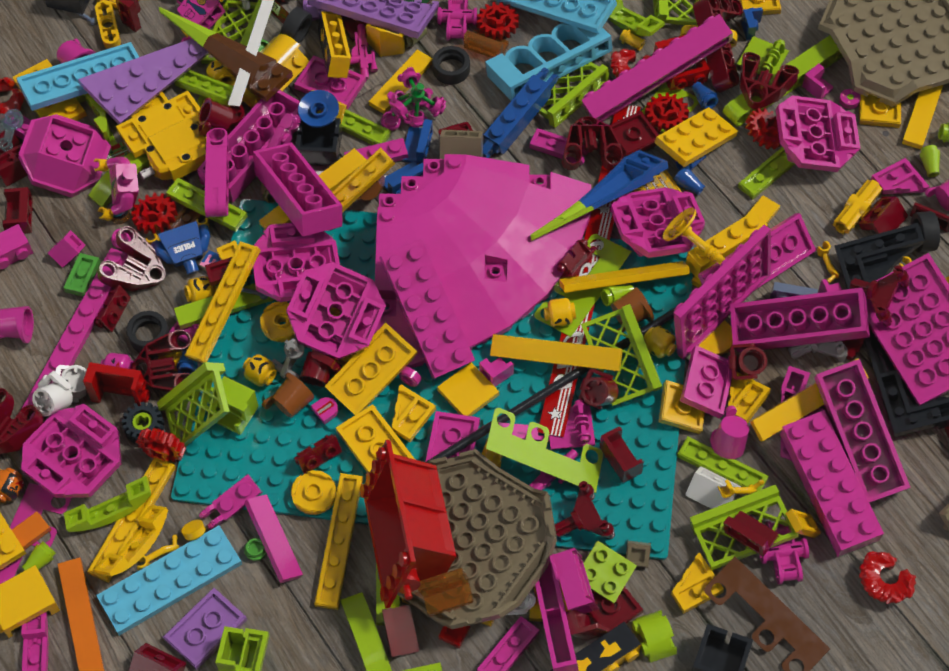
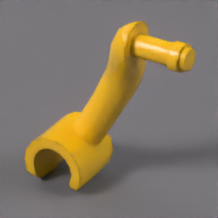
[817,241,839,283]
[717,479,765,498]
[137,535,179,570]

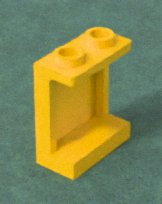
[0,565,60,638]

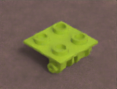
[737,36,789,74]
[584,541,637,604]

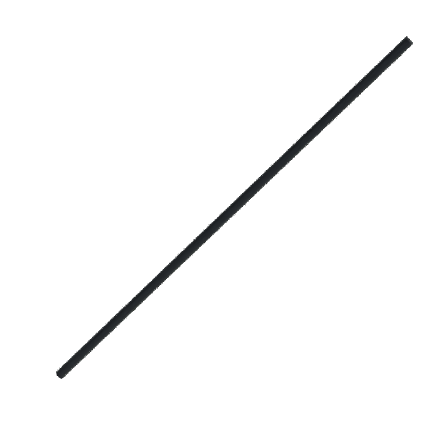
[426,301,685,463]

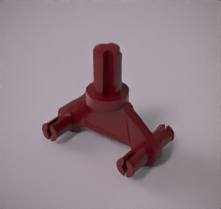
[850,265,910,326]
[555,481,615,540]

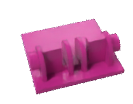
[549,400,595,450]

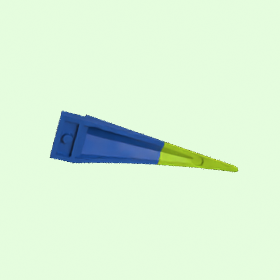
[531,150,668,241]

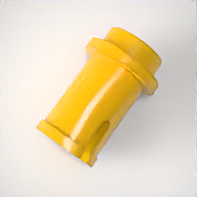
[619,29,646,51]

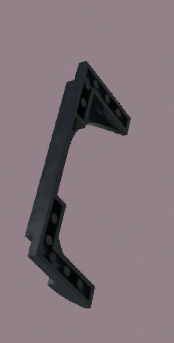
[835,223,949,437]

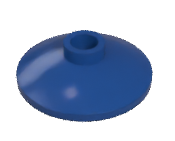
[298,90,339,128]

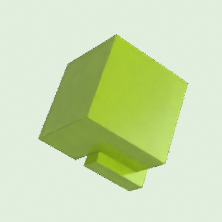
[208,376,259,435]
[215,626,270,671]

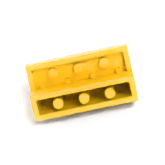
[229,34,309,109]

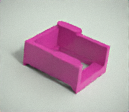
[550,548,600,614]

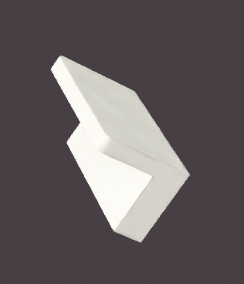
[686,466,741,509]

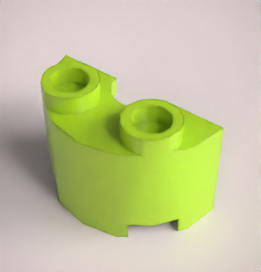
[631,610,677,663]

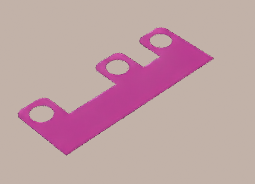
[0,483,71,584]

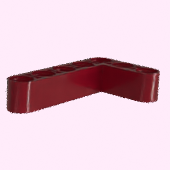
[693,0,743,93]

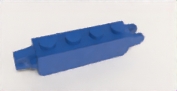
[483,68,559,158]

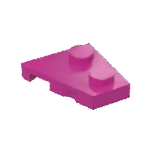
[871,158,930,195]

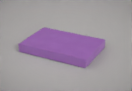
[163,588,247,670]

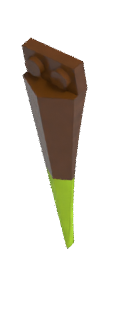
[159,7,293,102]

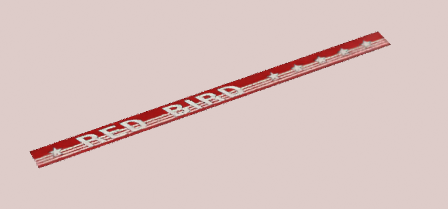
[538,105,641,437]

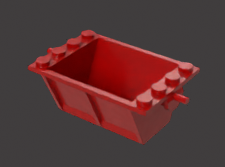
[360,440,457,608]

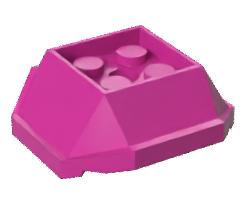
[775,95,860,172]
[18,114,111,198]
[611,187,705,258]
[253,223,340,302]
[286,262,386,360]
[21,404,122,498]

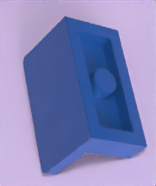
[402,119,433,164]
[384,161,423,194]

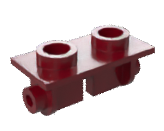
[557,239,597,279]
[95,285,131,332]
[294,434,342,474]

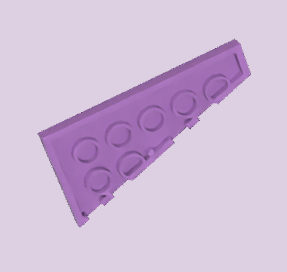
[308,0,439,39]
[78,39,209,125]

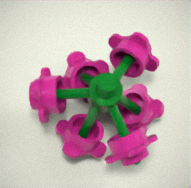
[387,67,446,127]

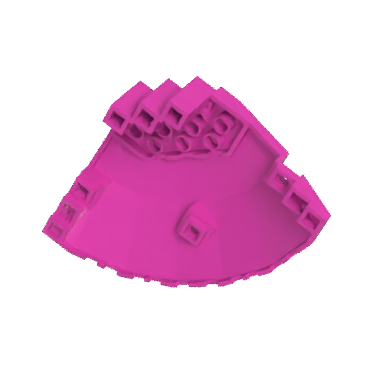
[374,154,591,368]

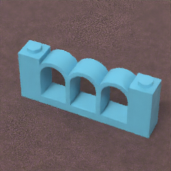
[485,23,613,101]

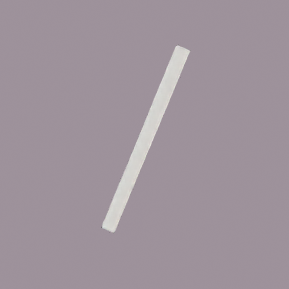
[228,0,274,106]

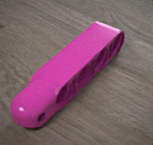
[205,128,229,217]

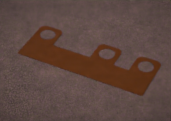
[704,557,830,671]

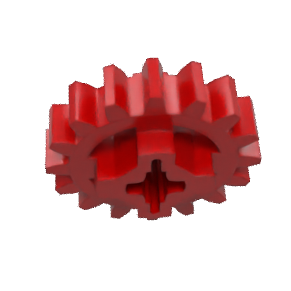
[477,2,519,41]
[645,92,689,132]
[745,108,781,150]
[131,193,178,235]
[136,428,186,462]

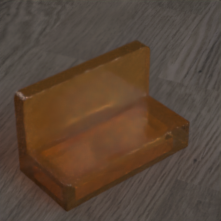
[464,29,509,58]
[418,568,474,616]

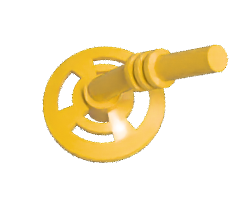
[663,207,726,265]

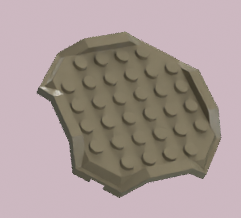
[817,0,949,107]
[377,449,557,629]

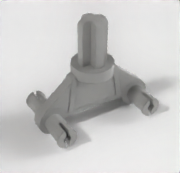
[272,338,306,380]
[788,341,848,362]

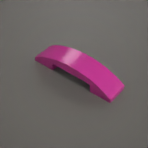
[21,612,48,671]

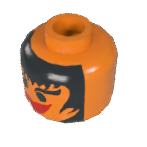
[0,468,24,503]

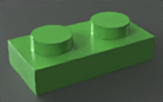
[64,253,101,297]

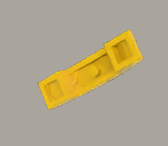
[94,505,168,576]

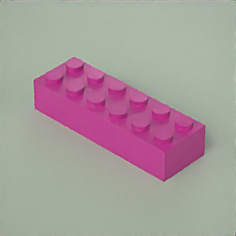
[197,90,300,202]
[253,142,342,236]
[380,238,475,379]
[730,288,870,353]
[814,359,911,503]
[780,410,884,557]

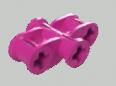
[437,0,477,41]
[759,521,809,584]

